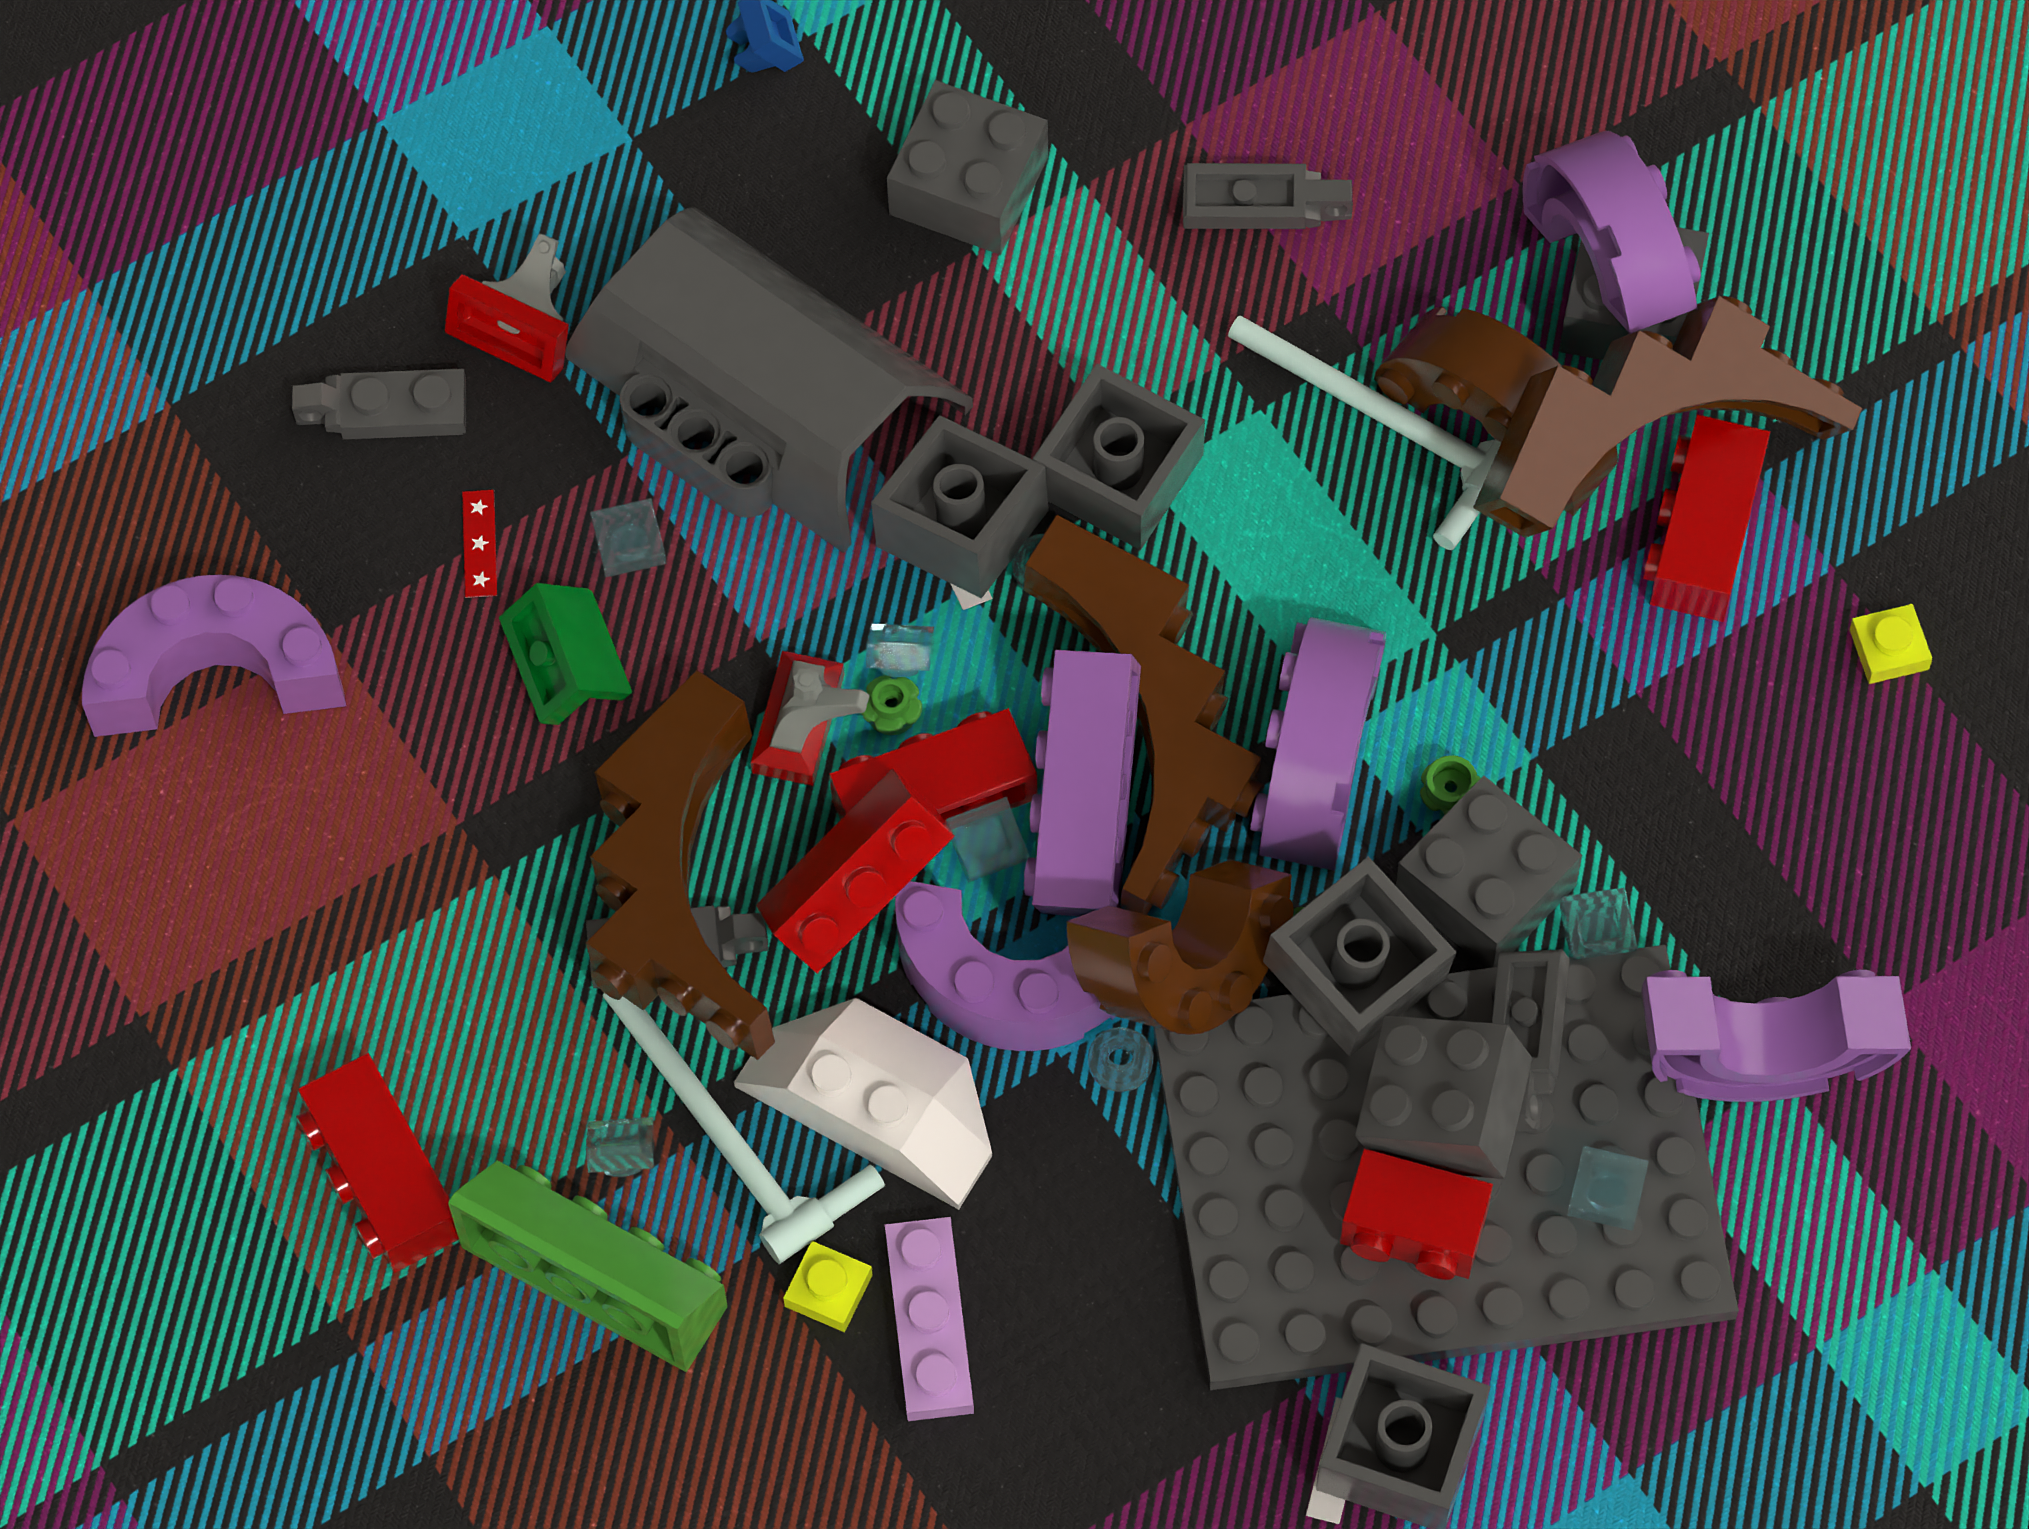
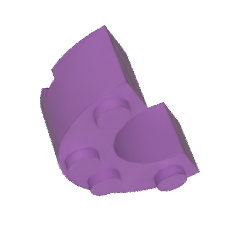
[1523,131,1701,334]
[82,575,346,737]
[1250,617,1386,871]
[895,881,1116,1051]
[1641,970,1911,1102]

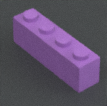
[1024,650,1141,916]

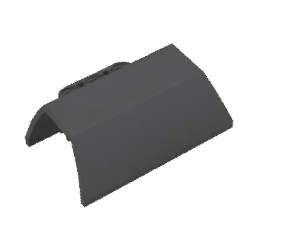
[565,207,973,553]

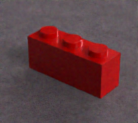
[1643,414,1771,622]
[829,708,1038,831]
[756,768,955,973]
[296,1053,459,1273]

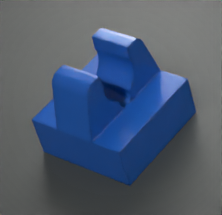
[726,0,804,73]

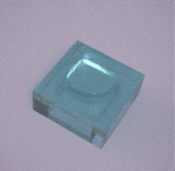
[590,498,667,577]
[866,624,934,677]
[946,797,1030,882]
[1560,888,1638,961]
[586,1117,655,1177]
[1568,1146,1649,1231]

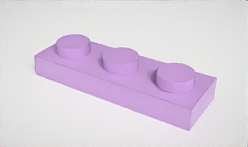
[885,1217,974,1421]

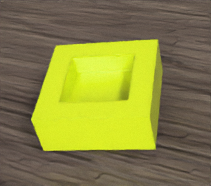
[1849,604,1932,684]
[783,1241,873,1332]

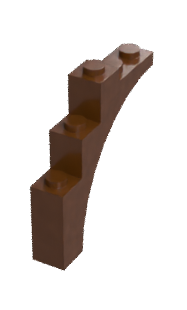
[1473,296,1862,538]
[1024,515,1265,915]
[586,670,775,1060]

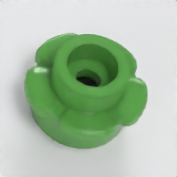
[861,675,922,735]
[1420,755,1481,815]

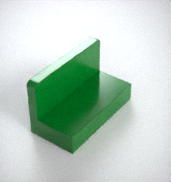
[499,583,632,725]

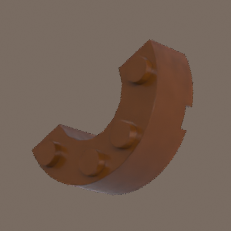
[1374,307,1618,516]
[1067,859,1294,1035]

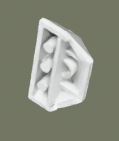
[734,998,992,1210]

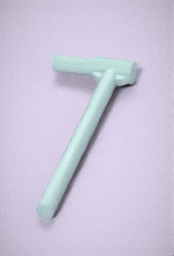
[1228,315,1501,550]
[603,993,885,1264]

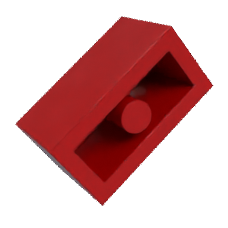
[1340,1149,1493,1280]

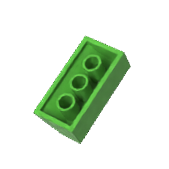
[448,1160,728,1372]

